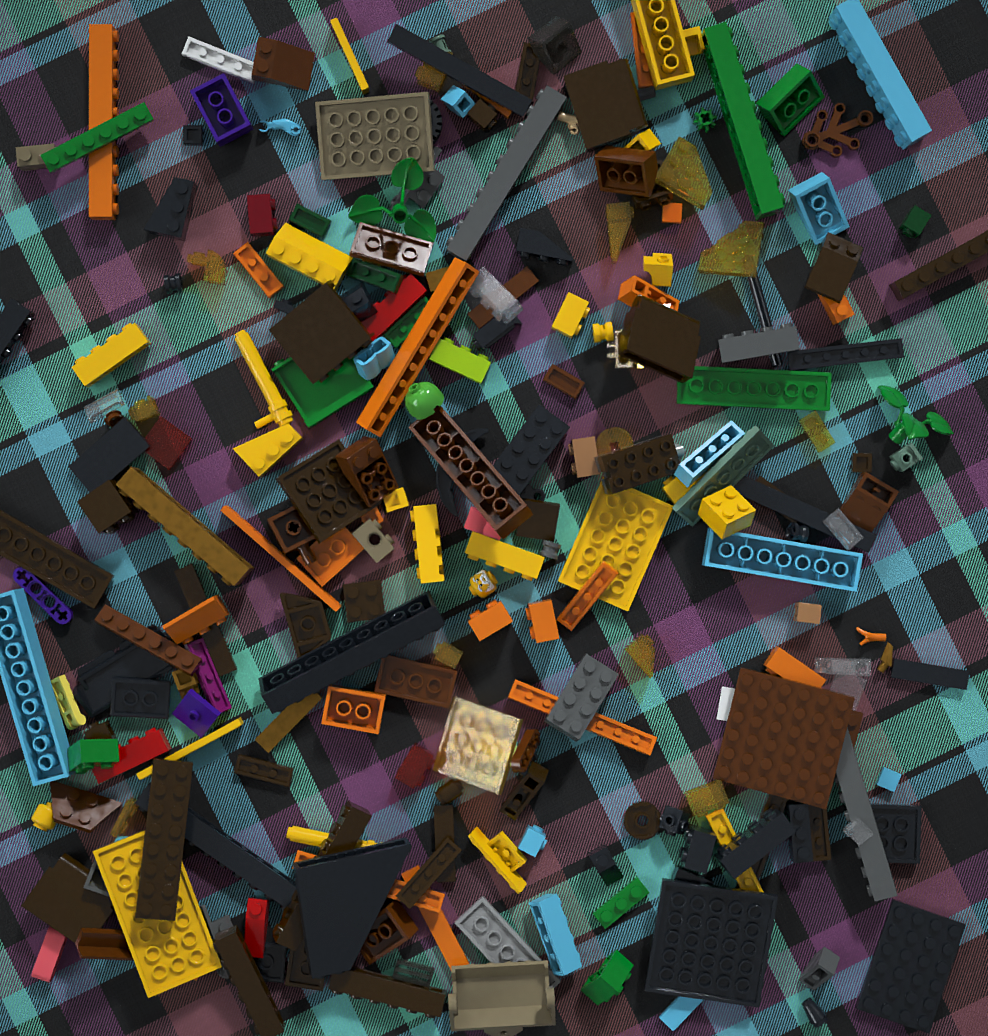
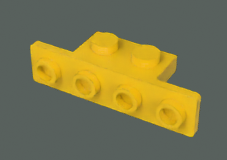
[468,827,528,894]

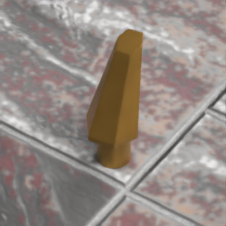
[877,642,893,673]

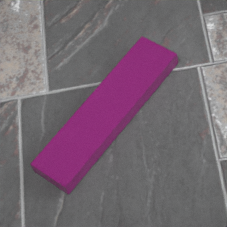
[184,637,232,713]

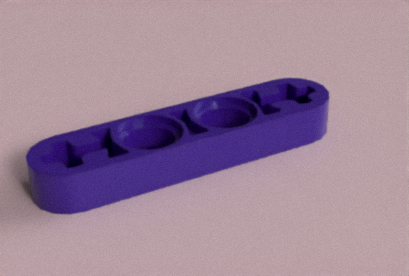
[13,567,73,624]

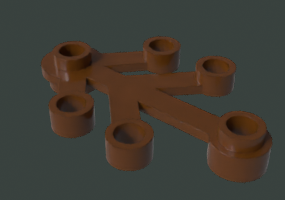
[802,103,874,158]

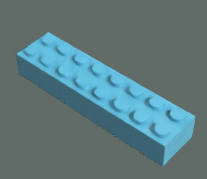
[828,0,932,150]
[702,527,863,592]

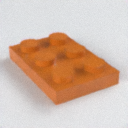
[296,527,364,587]

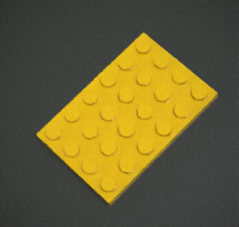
[558,476,673,611]

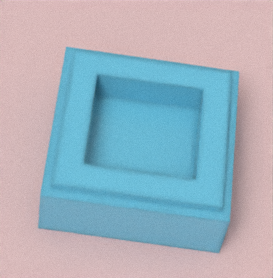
[876,766,902,792]

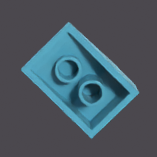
[788,172,849,245]

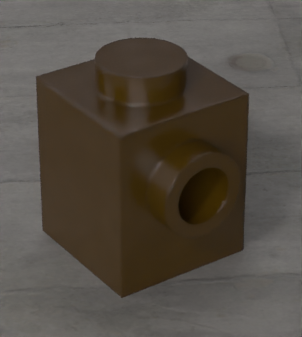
[467,99,497,133]
[84,720,116,739]

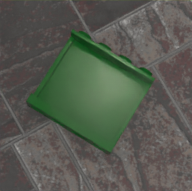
[271,356,374,429]

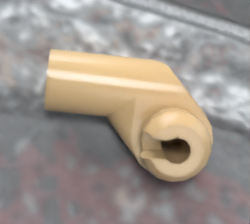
[557,111,580,135]

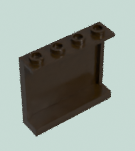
[269,280,375,384]

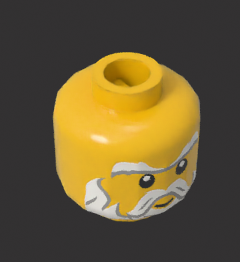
[468,570,498,598]

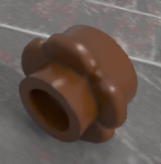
[104,410,123,428]

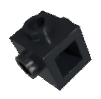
[659,805,691,837]

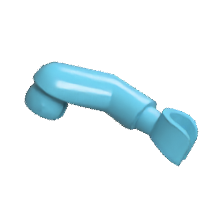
[259,118,301,136]

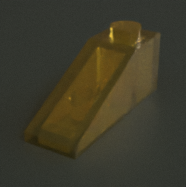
[605,202,634,264]

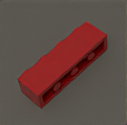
[361,274,428,341]
[91,727,172,784]

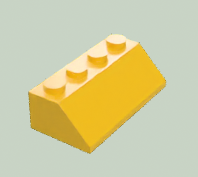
[266,223,353,291]

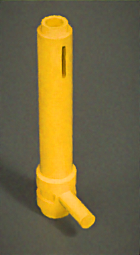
[235,330,294,429]
[286,826,383,849]

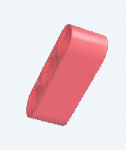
[31,926,68,983]

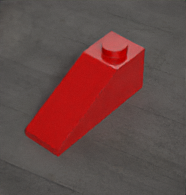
[245,897,271,958]

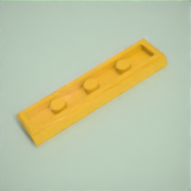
[330,18,370,95]

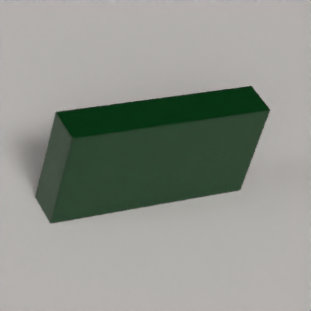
[288,203,332,238]

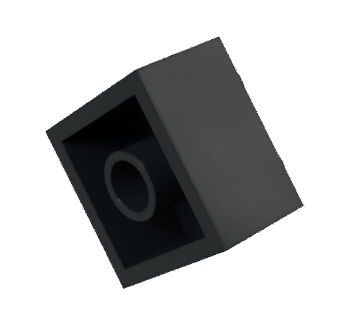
[678,824,717,874]

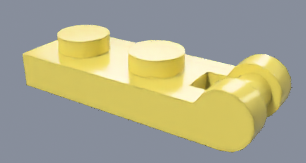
[51,674,86,730]

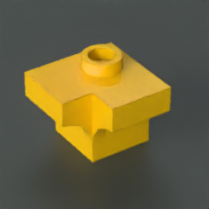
[643,253,673,287]

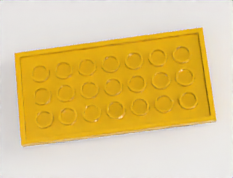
[93,830,222,998]

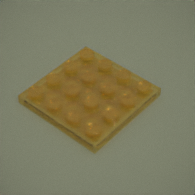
[433,697,523,794]

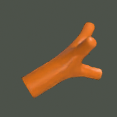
[856,627,886,646]

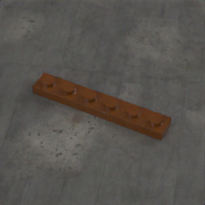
[94,604,202,677]

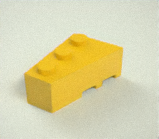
[233,423,304,478]

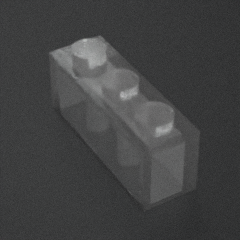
[469,266,524,325]

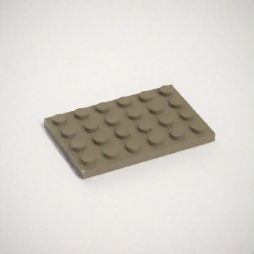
[315,92,435,180]

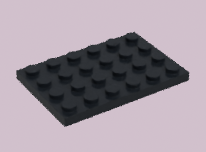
[855,899,966,1034]

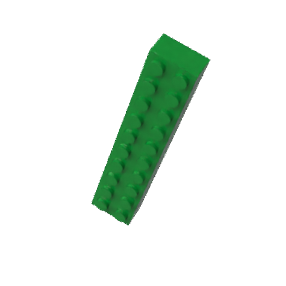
[702,22,785,221]

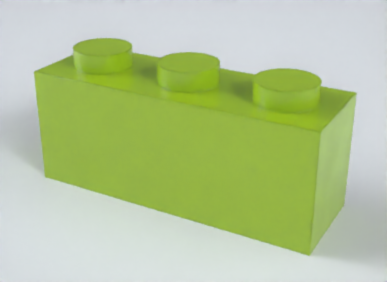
[429,337,491,385]

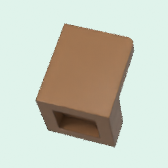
[794,602,822,624]

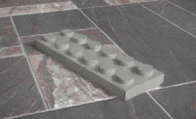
[455,896,561,988]

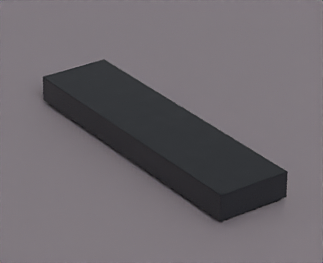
[890,658,970,690]

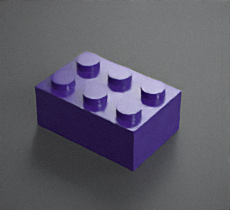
[190,73,254,147]

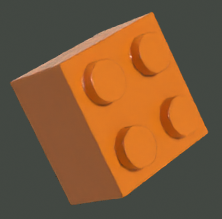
[468,599,513,641]
[525,599,559,643]

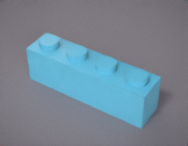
[674,420,745,488]
[529,894,582,976]

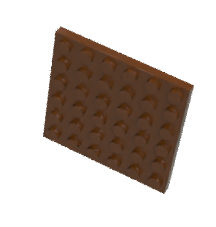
[713,667,855,809]

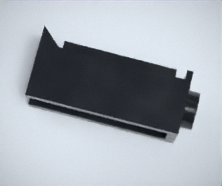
[472,307,522,352]

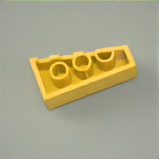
[410,504,445,584]

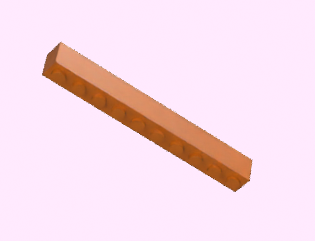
[89,24,119,220]
[356,257,480,437]

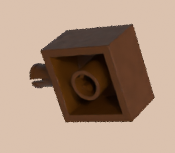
[267,506,316,566]

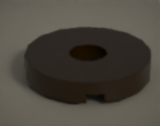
[623,801,661,840]

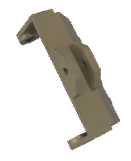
[448,960,556,1036]

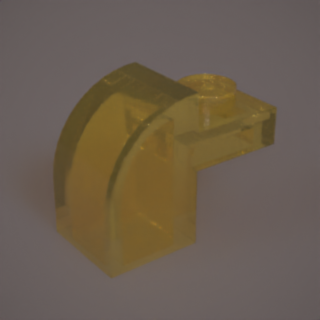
[187,249,227,285]

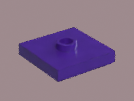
[172,689,221,738]

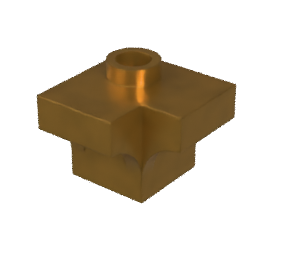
[171,669,200,699]

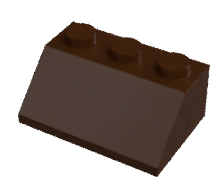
[594,146,658,197]

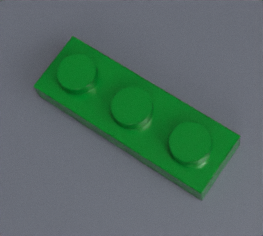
[593,877,650,929]

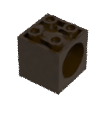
[77,480,138,535]

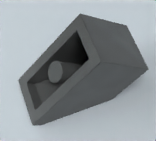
[798,947,840,990]

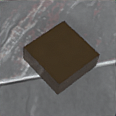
[851,453,872,473]

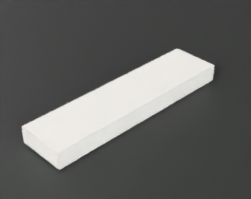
[182,36,255,84]

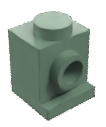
[889,443,923,472]

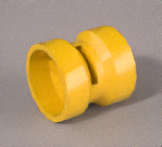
[592,322,614,343]

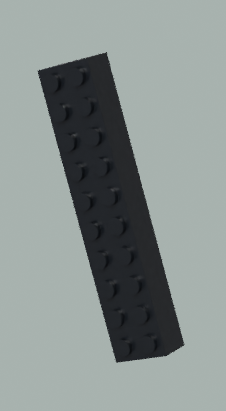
[258,591,445,714]

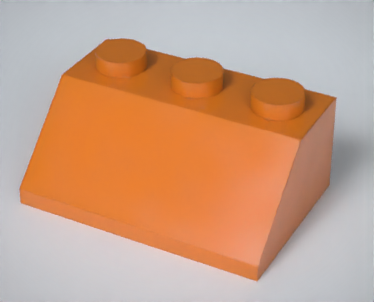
[162,595,229,645]

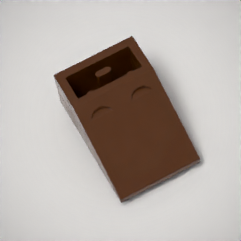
[335,436,399,508]
[835,472,899,533]

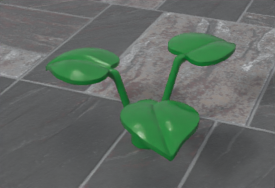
[348,157,436,242]
[877,385,953,444]

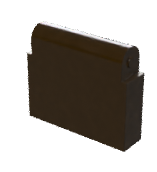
[563,59,648,152]
[617,294,701,383]
[21,853,114,943]

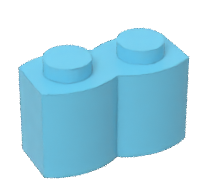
[353,337,395,381]

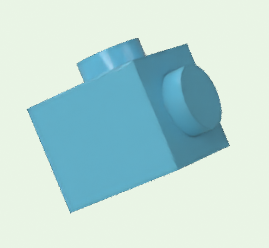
[441,85,476,118]
[518,825,547,857]

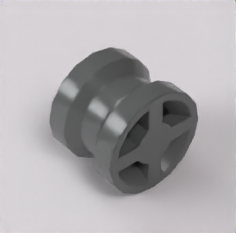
[539,540,561,560]

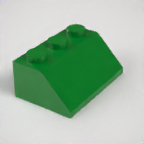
[756,63,825,136]

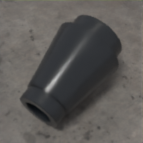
[801,997,828,1028]

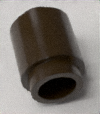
[435,778,464,805]

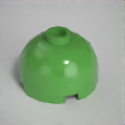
[405,382,444,420]

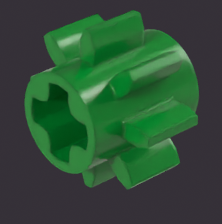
[693,107,717,133]

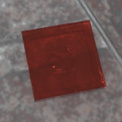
[145,416,193,470]

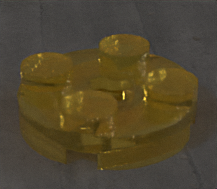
[596,427,633,456]

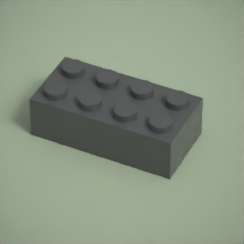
[718,323,800,363]
[544,654,619,742]

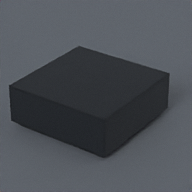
[183,125,203,146]

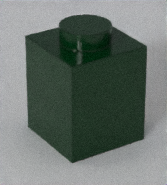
[899,205,931,238]

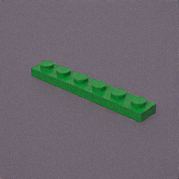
[40,102,154,174]

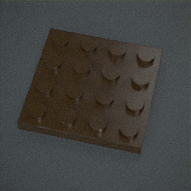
[276,439,382,544]

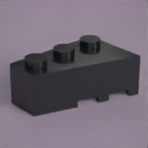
[144,177,197,241]

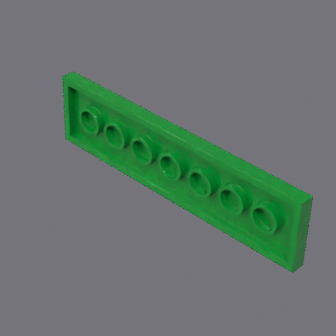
[676,366,832,411]

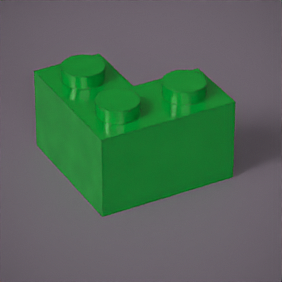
[67,739,119,774]
[581,950,634,1005]

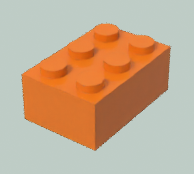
[321,684,387,734]

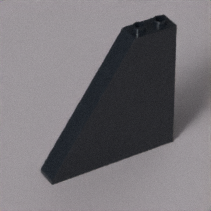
[293,837,411,979]

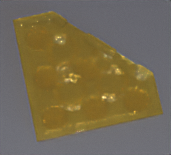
[655,136,713,210]
[698,221,764,278]

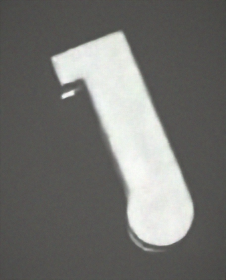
[814,657,871,677]

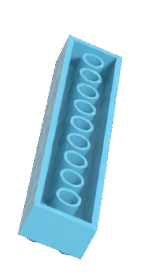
[0,588,76,786]

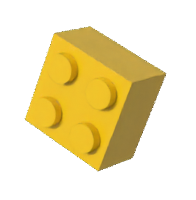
[698,485,756,539]

